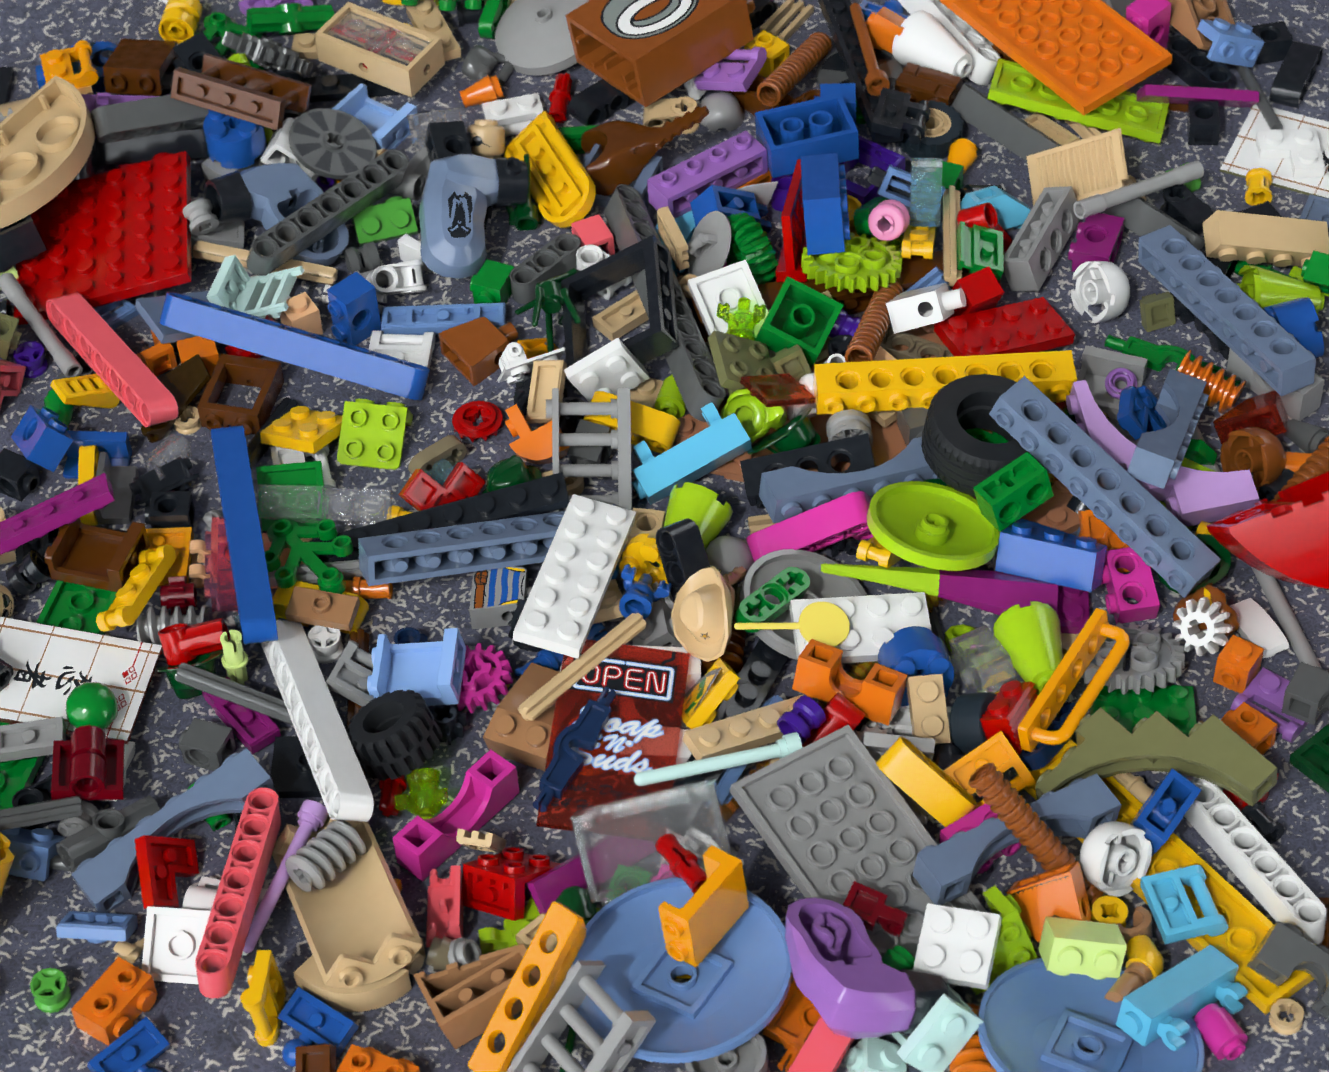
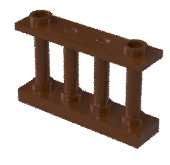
[171,53,312,130]

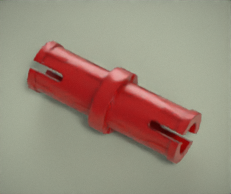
[655,833,707,894]

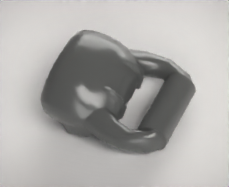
[461,45,515,86]

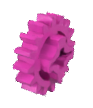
[458,643,513,713]

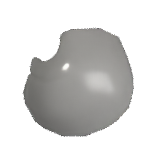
[699,92,745,132]
[705,536,754,576]

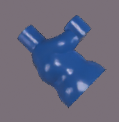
[619,564,672,620]

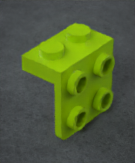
[337,399,413,470]
[970,885,1038,995]

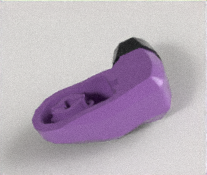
[785,898,948,1039]

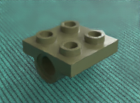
[708,330,780,399]

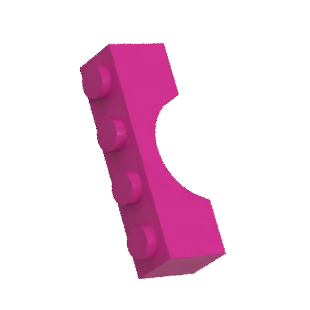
[393,749,520,881]

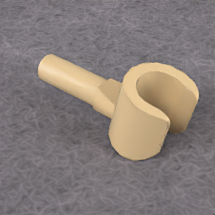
[114,938,144,964]

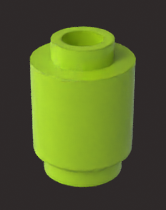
[655,374,687,418]

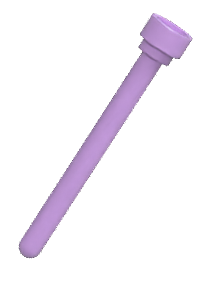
[243,800,329,953]

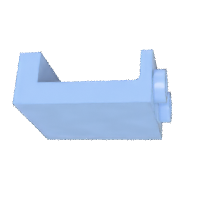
[331,83,419,150]
[367,628,466,706]

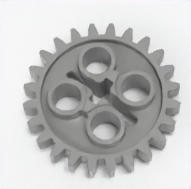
[1082,622,1185,694]

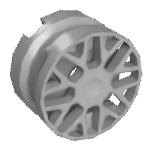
[826,409,873,446]

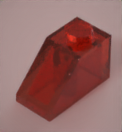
[1213,390,1288,444]

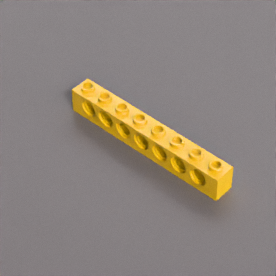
[813,350,1077,415]

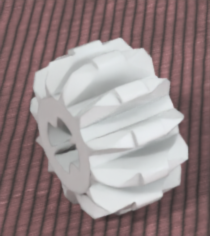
[1172,597,1233,656]

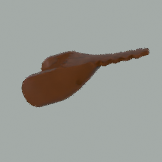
[581,106,709,196]

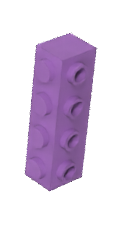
[647,131,768,219]

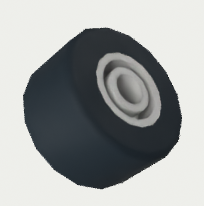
[950,692,997,754]

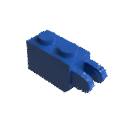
[690,185,772,233]

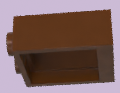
[197,354,284,435]

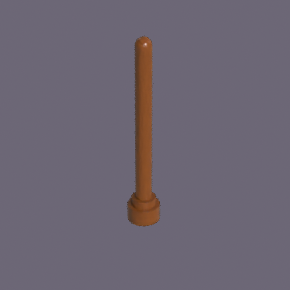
[850,3,890,96]

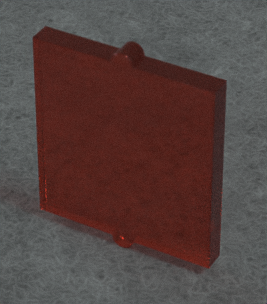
[740,373,816,407]

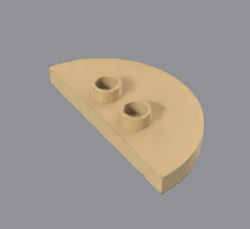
[0,75,95,229]

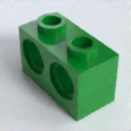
[973,452,1054,532]

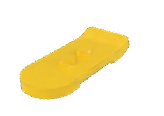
[504,111,596,228]

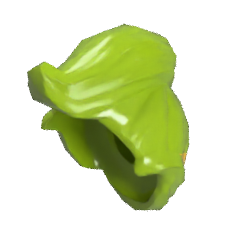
[720,389,787,443]

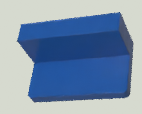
[63,431,132,479]

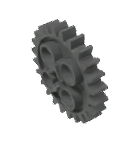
[221,31,314,76]

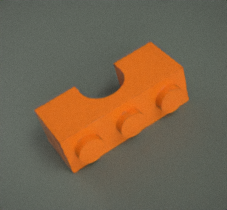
[792,639,908,726]

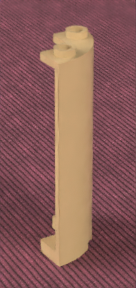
[272,815,423,989]

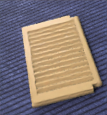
[1027,128,1129,206]

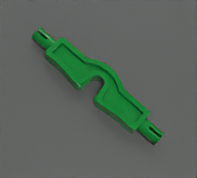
[1105,334,1241,386]

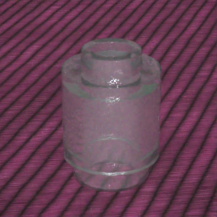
[145,434,192,480]

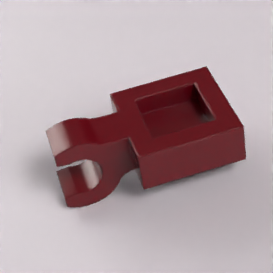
[843,881,908,937]

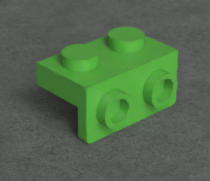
[351,196,418,247]

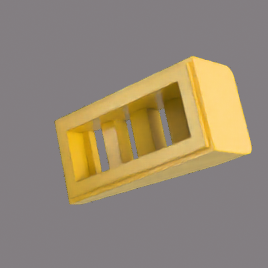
[51,374,120,409]

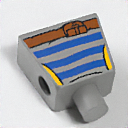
[469,566,532,629]

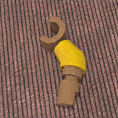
[1105,906,1164,1003]

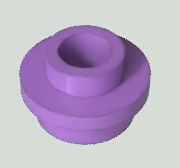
[1105,368,1137,400]

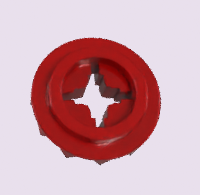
[452,401,503,443]

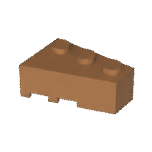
[413,943,540,1050]

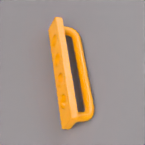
[1018,608,1130,753]
[468,901,586,1072]

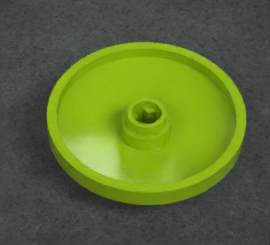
[867,481,1001,571]

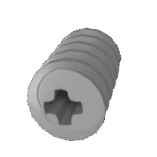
[136,605,209,645]
[285,820,366,892]

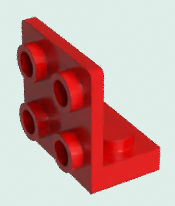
[462,847,561,921]

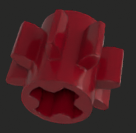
[160,576,197,615]

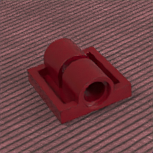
[51,725,125,800]

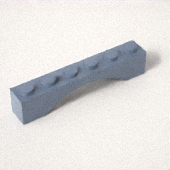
[1127,369,1209,489]
[759,437,940,523]
[71,748,276,913]
[913,773,1122,905]

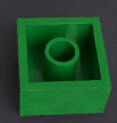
[754,276,843,369]

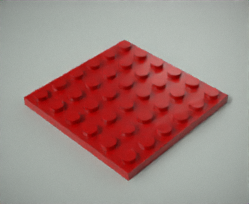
[14,151,192,325]

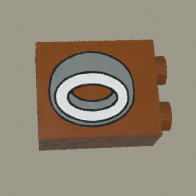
[565,0,755,107]

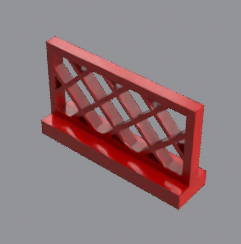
[775,159,808,282]

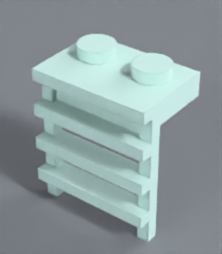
[207,255,304,319]
[891,983,984,1072]

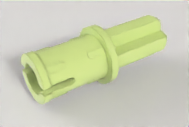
[220,629,248,685]

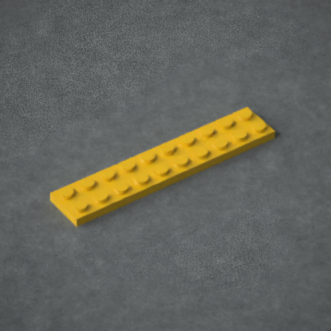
[1024,739,1314,1015]

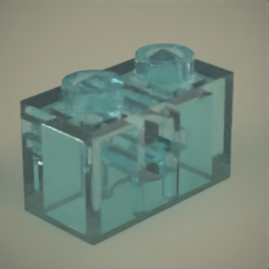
[909,158,942,227]

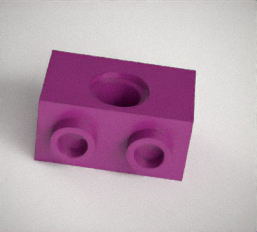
[1068,213,1125,272]

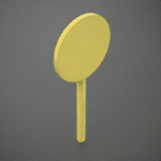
[734,602,850,647]

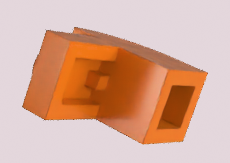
[505,404,570,464]

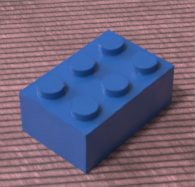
[755,93,859,178]
[801,153,850,255]

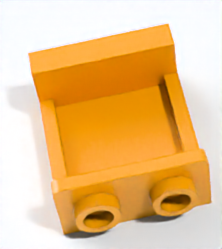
[658,845,749,967]

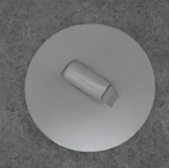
[687,211,731,276]

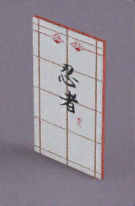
[0,617,162,745]

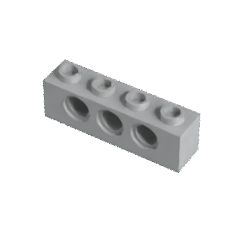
[1004,186,1080,292]

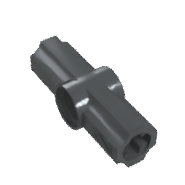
[56,795,160,870]

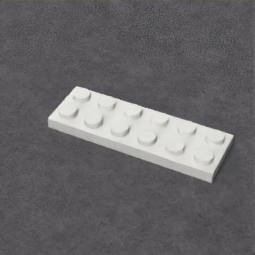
[513,494,636,659]

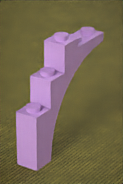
[1066,380,1259,527]

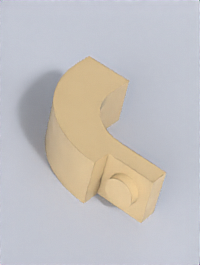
[293,937,426,1012]

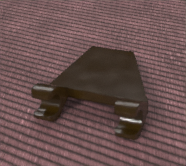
[141,354,211,443]

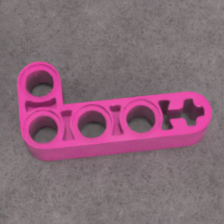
[746,491,874,562]

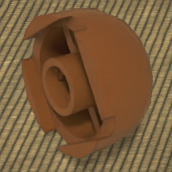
[1220,427,1286,492]

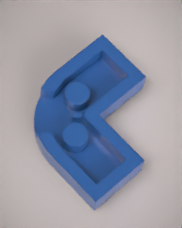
[1117,385,1167,440]

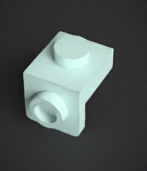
[845,1038,907,1072]

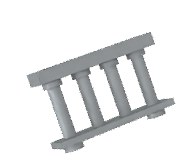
[546,388,632,512]
[506,961,657,1072]

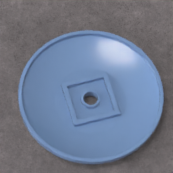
[571,877,793,1063]
[977,958,1205,1072]

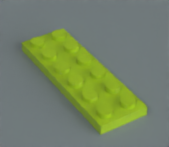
[987,58,1169,144]

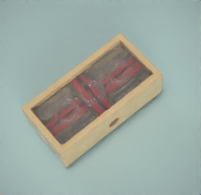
[314,2,445,98]

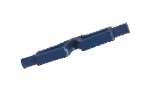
[533,687,617,812]

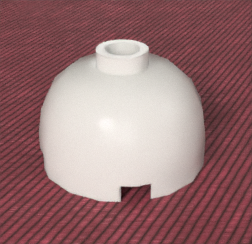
[1071,261,1130,323]
[1079,821,1152,897]

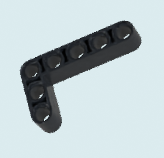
[74,127,209,179]

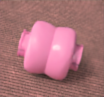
[868,199,910,241]

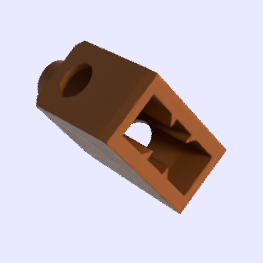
[439,317,518,386]

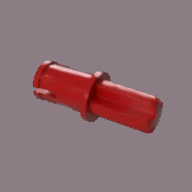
[548,73,572,123]
[379,775,407,817]

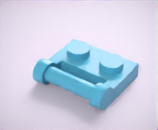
[1140,865,1228,944]

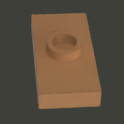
[285,586,360,631]

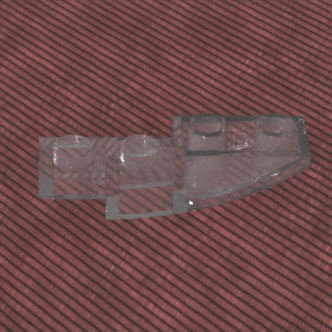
[257,485,393,525]

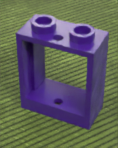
[838,135,905,206]

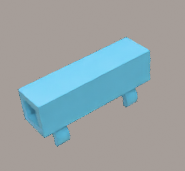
[631,402,752,505]
[1116,944,1248,1051]

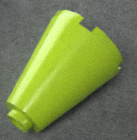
[1236,265,1325,314]
[657,482,733,566]
[993,601,1063,695]

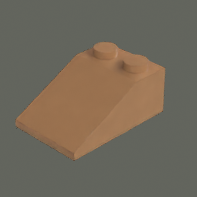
[1167,0,1235,51]
[483,662,591,771]

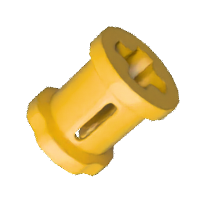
[1245,168,1272,206]

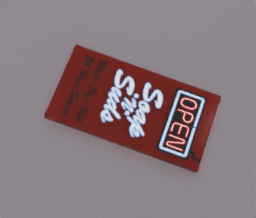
[536,639,690,843]

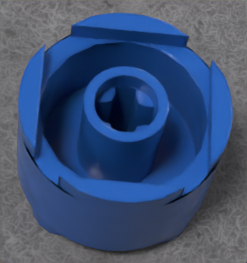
[203,109,267,169]
[1263,297,1324,359]
[878,626,954,706]

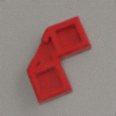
[398,462,486,511]

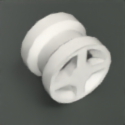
[307,625,344,664]

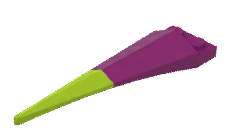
[820,563,1089,634]

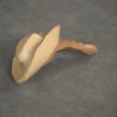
[671,566,747,662]

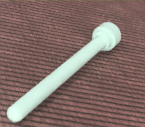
[634,732,802,786]

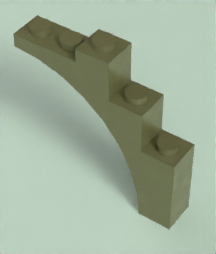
[1035,707,1277,807]

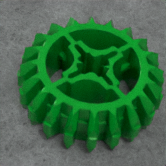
[726,212,778,285]

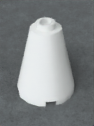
[892,10,973,78]

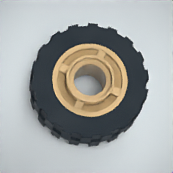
[897,100,963,161]

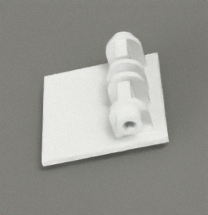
[497,342,565,385]

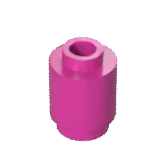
[1194,1003,1248,1060]

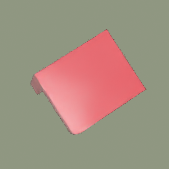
[571,214,615,256]

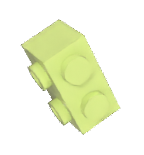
[1038,917,1127,980]

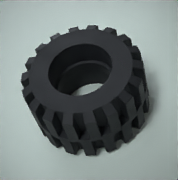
[346,689,442,781]

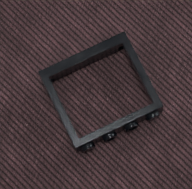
[561,235,679,368]

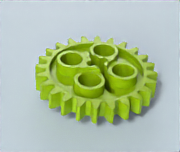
[801,232,903,293]

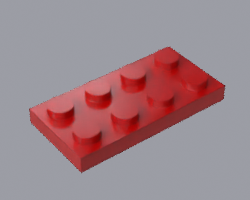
[934,297,1075,356]

